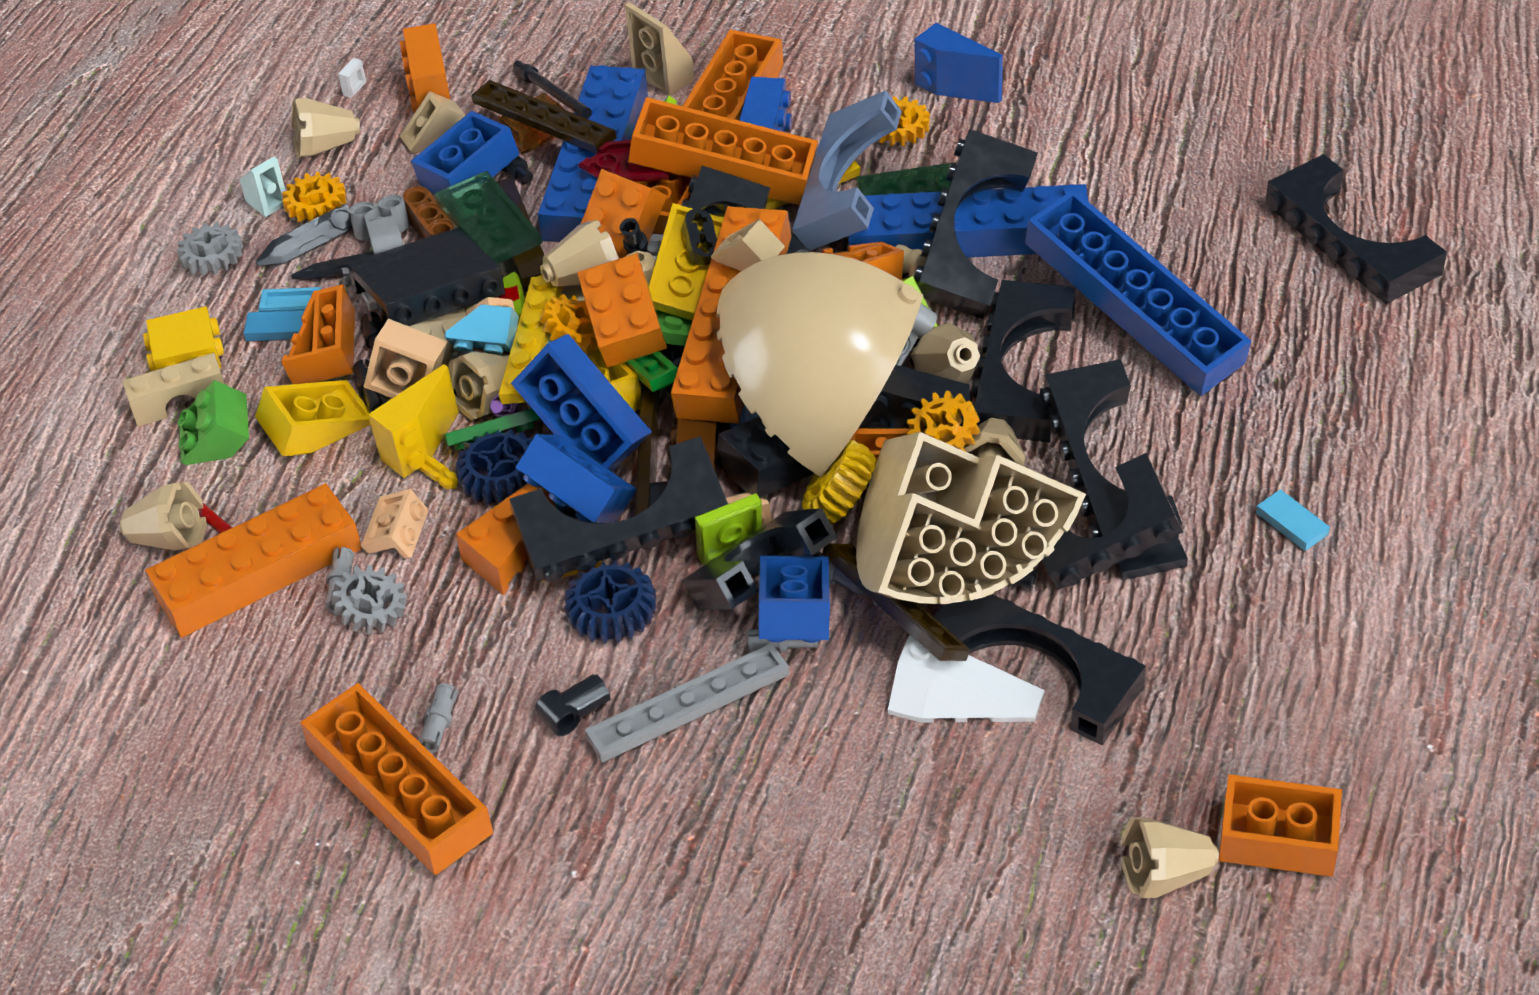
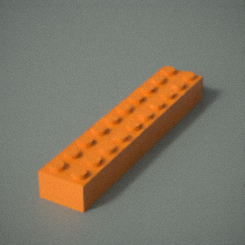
[636,29,784,235]

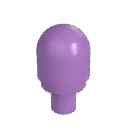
[491,394,520,418]

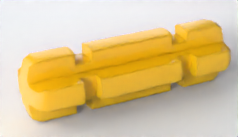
[419,455,458,490]

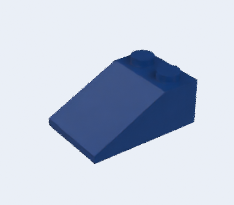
[914,23,1003,103]

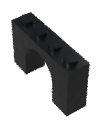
[682,166,770,217]
[1043,453,1183,590]
[681,508,838,610]

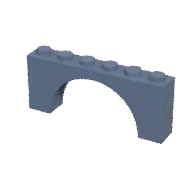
[792,90,902,251]

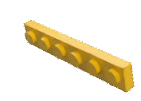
[498,275,563,404]

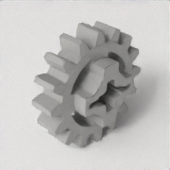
[177,222,244,276]
[331,565,407,634]

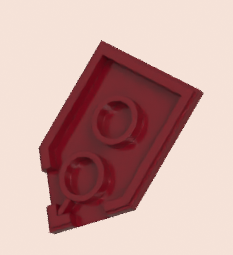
[578,140,669,182]

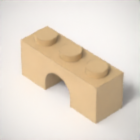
[122,353,224,427]

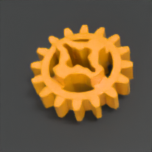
[879,96,930,146]
[282,172,347,222]
[539,294,598,354]
[907,391,980,452]

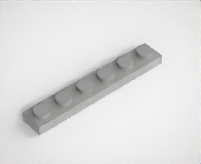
[585,643,790,763]

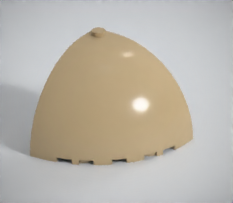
[716,252,923,477]
[856,432,1086,604]

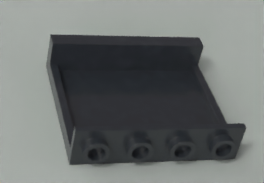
[347,227,505,326]

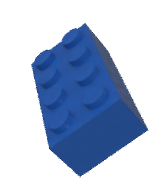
[511,334,652,471]

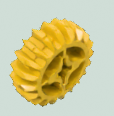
[802,440,876,525]

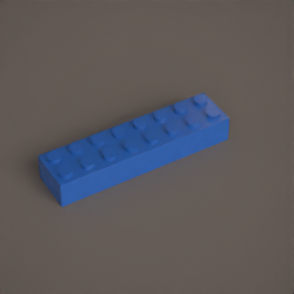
[538,65,648,242]
[848,184,1089,258]
[1025,189,1252,396]

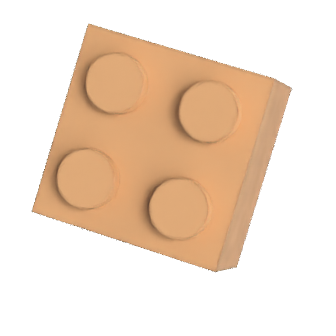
[364,319,447,398]

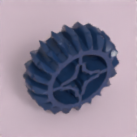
[455,429,533,507]
[564,560,657,645]

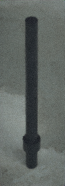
[513,60,592,119]

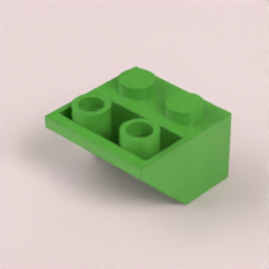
[178,380,249,465]

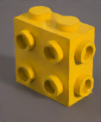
[143,306,225,372]

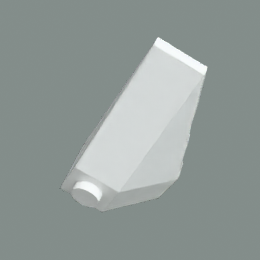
[888,635,1045,723]

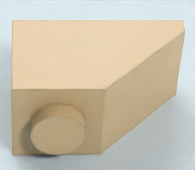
[400,91,466,153]
[711,219,785,271]

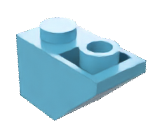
[445,304,519,355]

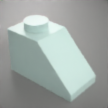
[240,157,286,217]

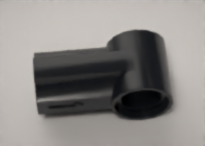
[535,674,611,737]

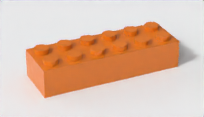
[628,97,818,205]
[145,483,362,638]
[300,683,493,876]

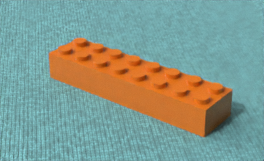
[671,206,791,424]

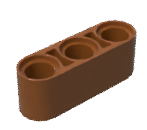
[403,186,455,239]

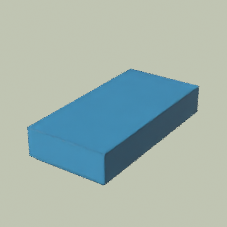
[244,310,305,341]

